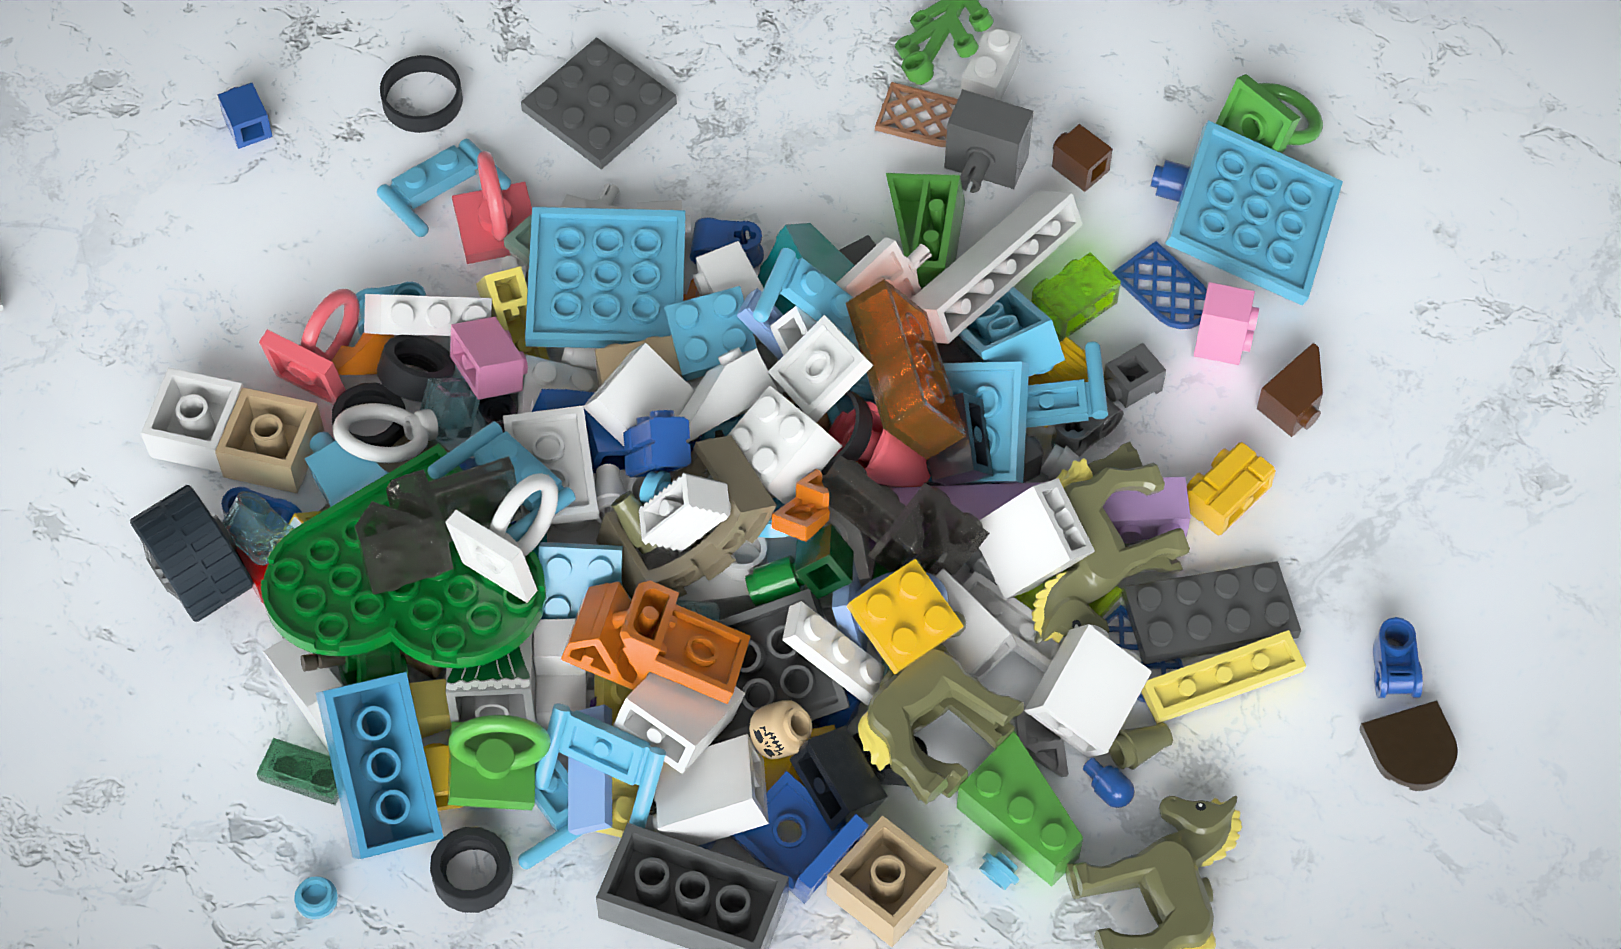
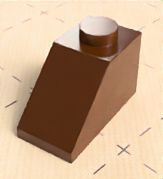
[1257,343,1323,437]

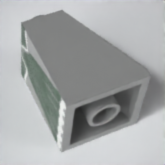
[446,631,537,723]

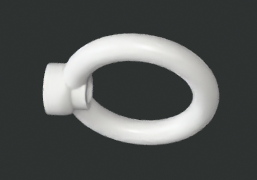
[333,403,438,463]

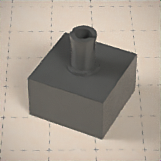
[944,89,1033,193]

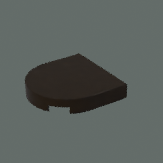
[1359,700,1458,791]

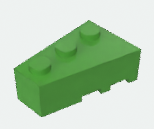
[886,173,965,289]
[956,731,1083,887]

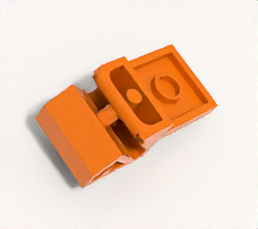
[560,580,751,704]

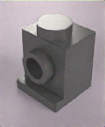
[1104,343,1166,408]

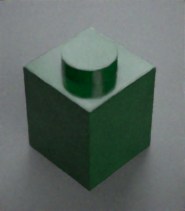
[795,524,854,599]

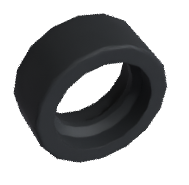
[377,335,456,402]
[332,382,406,447]
[430,827,513,913]

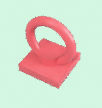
[452,151,532,264]
[259,289,360,405]

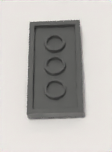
[1122,561,1302,665]

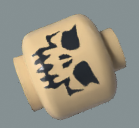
[749,700,812,759]

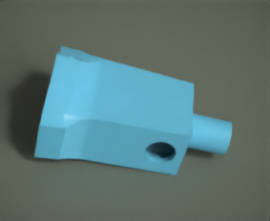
[305,432,389,507]

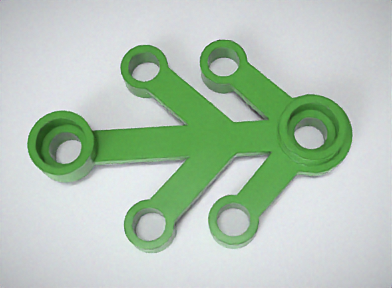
[895,0,994,85]

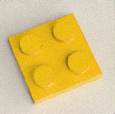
[846,558,964,674]

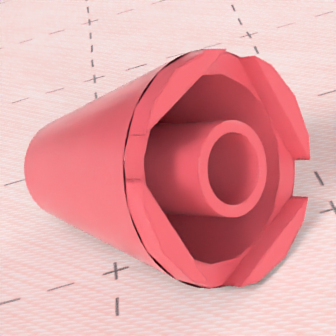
[828,402,931,487]

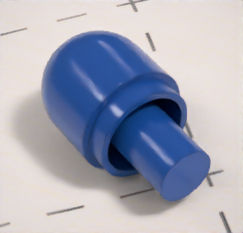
[1083,758,1135,808]

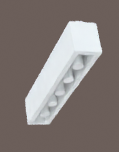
[902,191,1083,344]

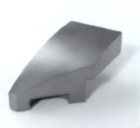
[1014,706,1069,777]

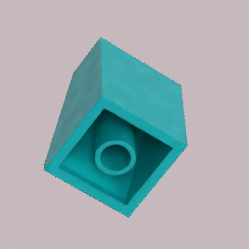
[757,223,855,315]

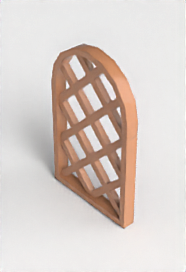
[875,82,958,147]

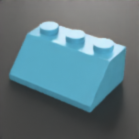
[958,287,1065,376]

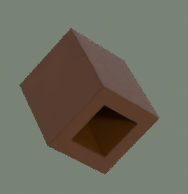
[1052,124,1113,192]

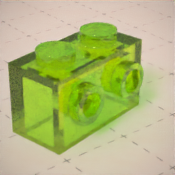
[1031,252,1121,342]

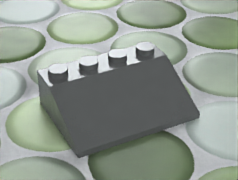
[709,589,850,746]

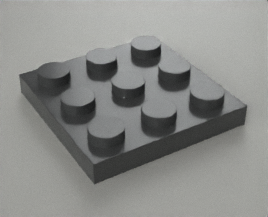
[521,37,677,170]

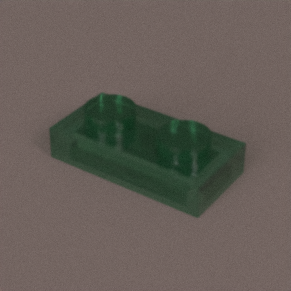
[256,738,339,806]

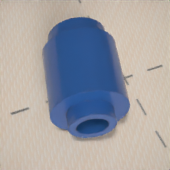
[1150,160,1190,202]

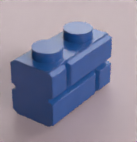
[623,410,691,478]

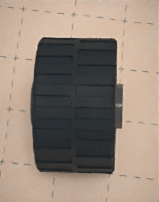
[130,484,254,622]

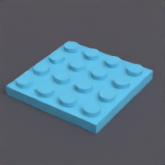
[1165,120,1343,306]
[525,207,685,348]

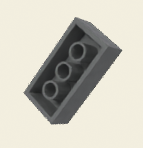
[596,823,789,949]

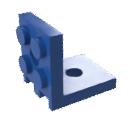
[730,771,869,904]

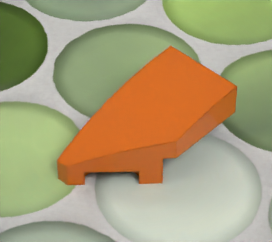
[331,333,394,375]
[771,469,830,542]

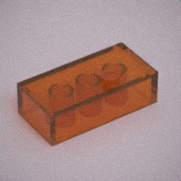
[845,279,966,460]

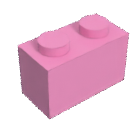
[1194,282,1259,365]
[450,317,528,400]

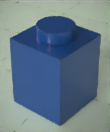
[217,83,273,149]

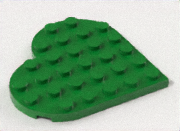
[261,444,546,668]

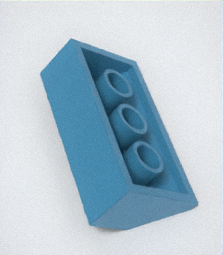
[316,672,444,859]

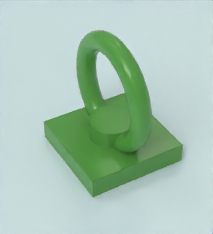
[1216,74,1323,154]
[448,715,551,811]

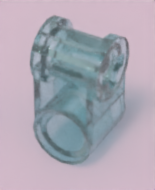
[222,491,295,565]

